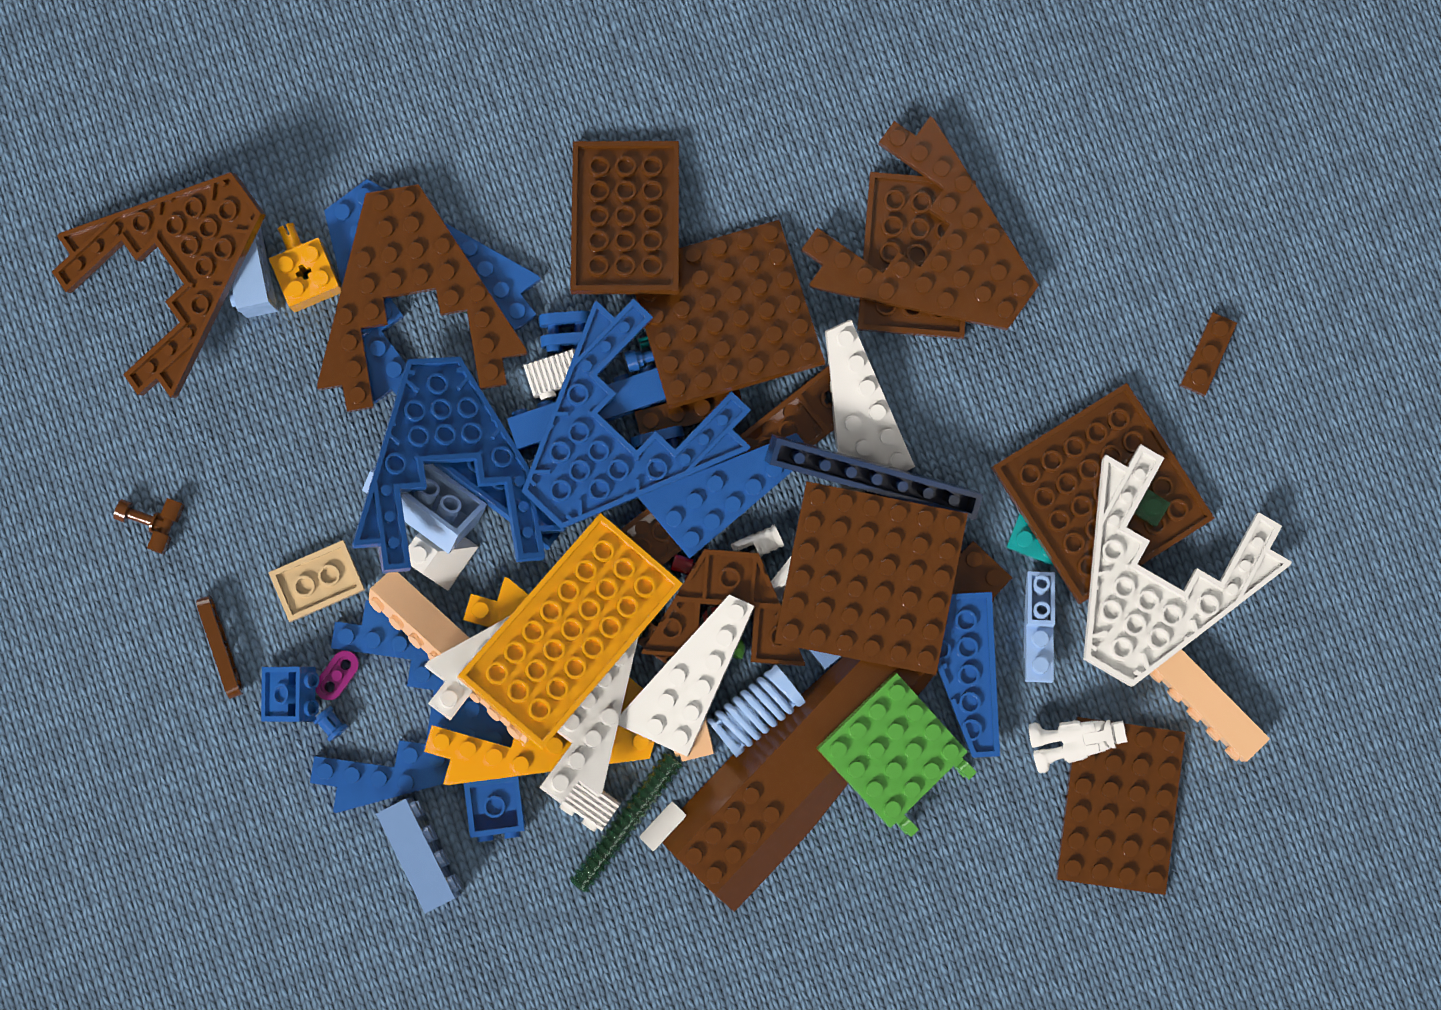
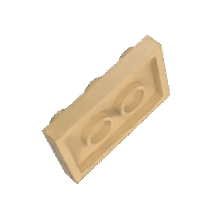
[268,540,365,622]

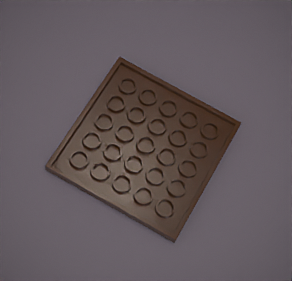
[635,220,825,409]
[991,383,1215,604]
[774,481,968,675]

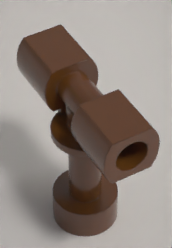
[113,498,185,555]

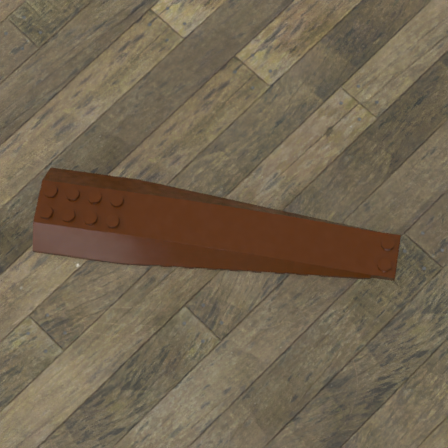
[662,541,1012,912]

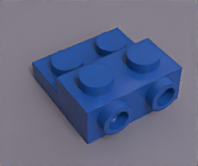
[261,667,319,722]
[464,776,526,842]

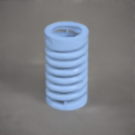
[706,664,805,757]

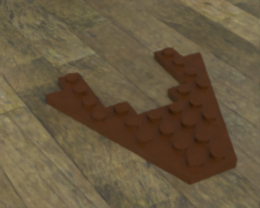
[801,116,1039,331]
[52,172,266,398]
[317,184,528,413]

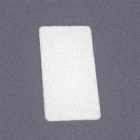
[640,802,686,851]

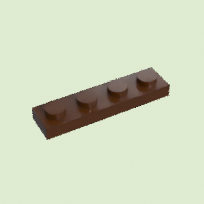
[635,389,742,435]

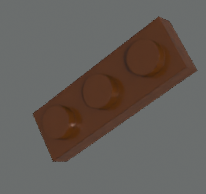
[1179,312,1237,397]

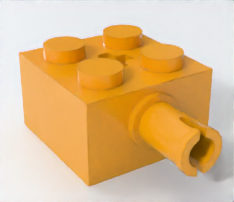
[269,223,342,313]

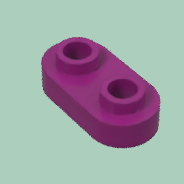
[316,651,360,700]

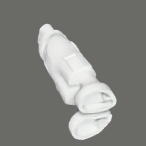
[1029,720,1128,773]

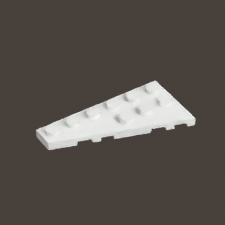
[825,320,915,492]
[618,595,755,757]

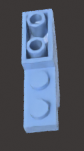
[1024,571,1055,683]

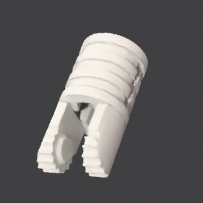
[731,524,784,557]

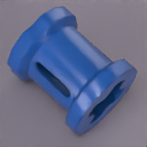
[313,706,348,742]

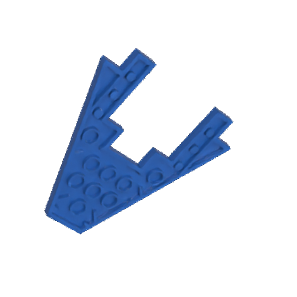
[324,179,541,404]
[522,299,751,530]
[352,357,565,573]
[310,600,514,813]

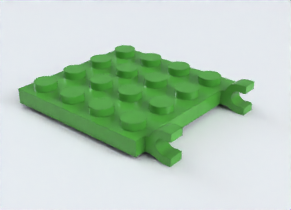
[816,672,977,837]

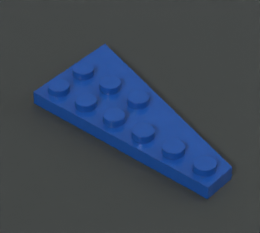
[638,433,804,558]
[937,592,1000,758]

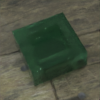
[1134,489,1171,527]

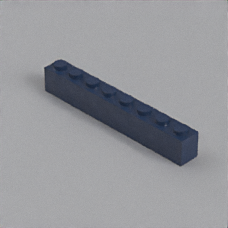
[765,434,983,521]

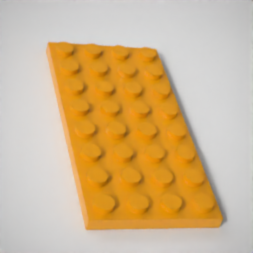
[457,513,683,750]

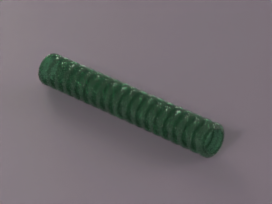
[569,752,683,893]

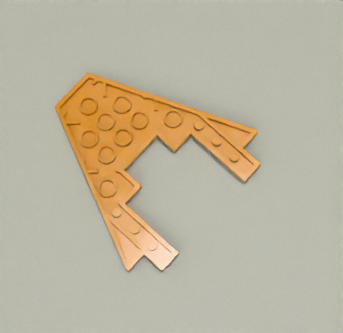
[424,577,654,785]

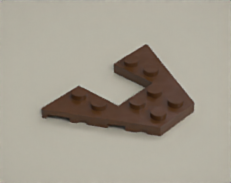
[642,549,805,666]

